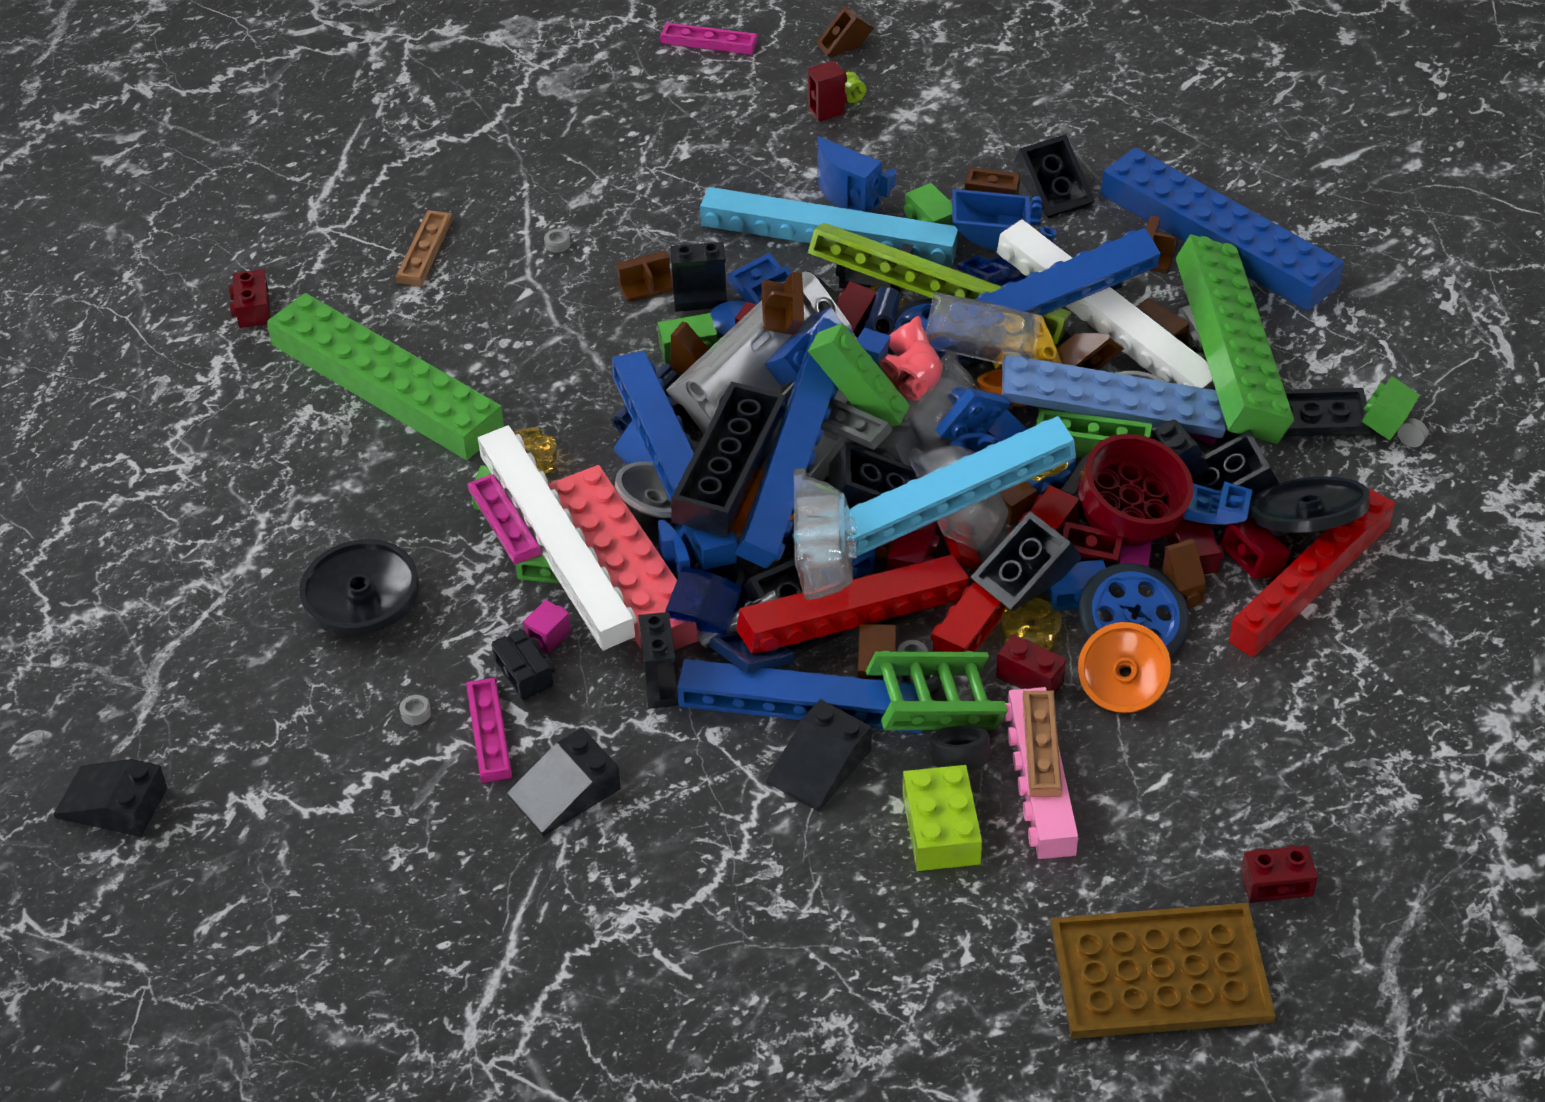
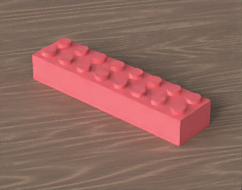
[548,465,702,651]

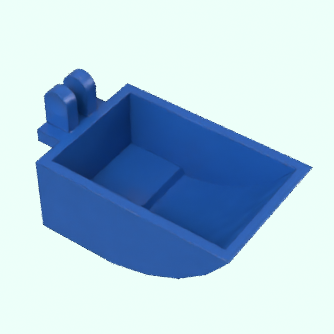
[817,136,897,213]
[952,189,1042,251]

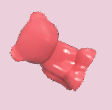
[879,316,943,401]

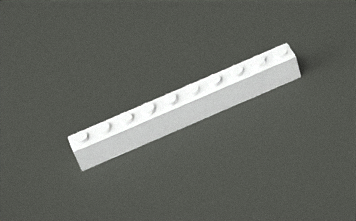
[997,219,1216,390]
[477,425,637,651]

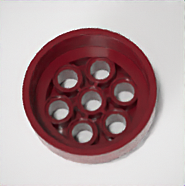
[1078,434,1194,546]

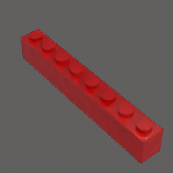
[931,486,1080,652]
[1229,489,1395,658]
[736,555,969,654]

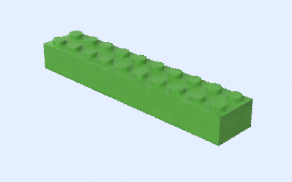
[1176,234,1294,444]
[267,293,504,460]

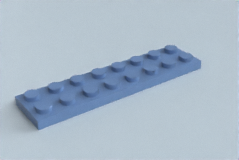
[1002,354,1225,438]

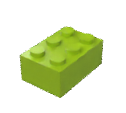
[903,765,982,871]

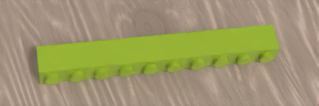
[807,222,1072,344]

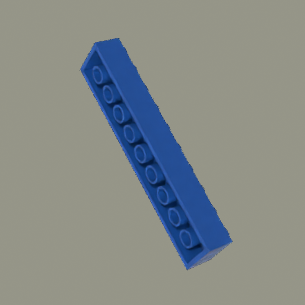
[1101,147,1344,311]

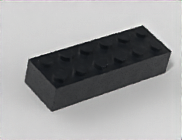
[671,381,786,537]

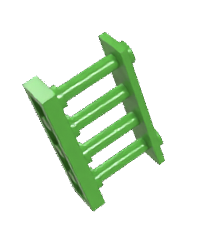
[866,651,1008,730]

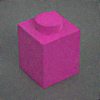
[523,600,571,654]

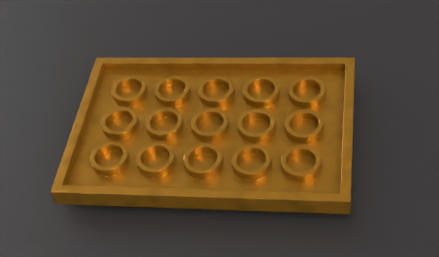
[1051,903,1276,1039]

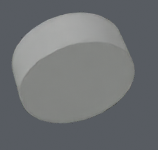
[544,229,570,253]
[1397,418,1428,447]
[399,695,431,725]

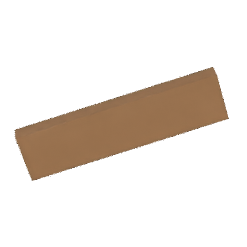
[396,210,453,287]
[1022,691,1062,797]

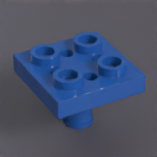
[935,387,1010,440]

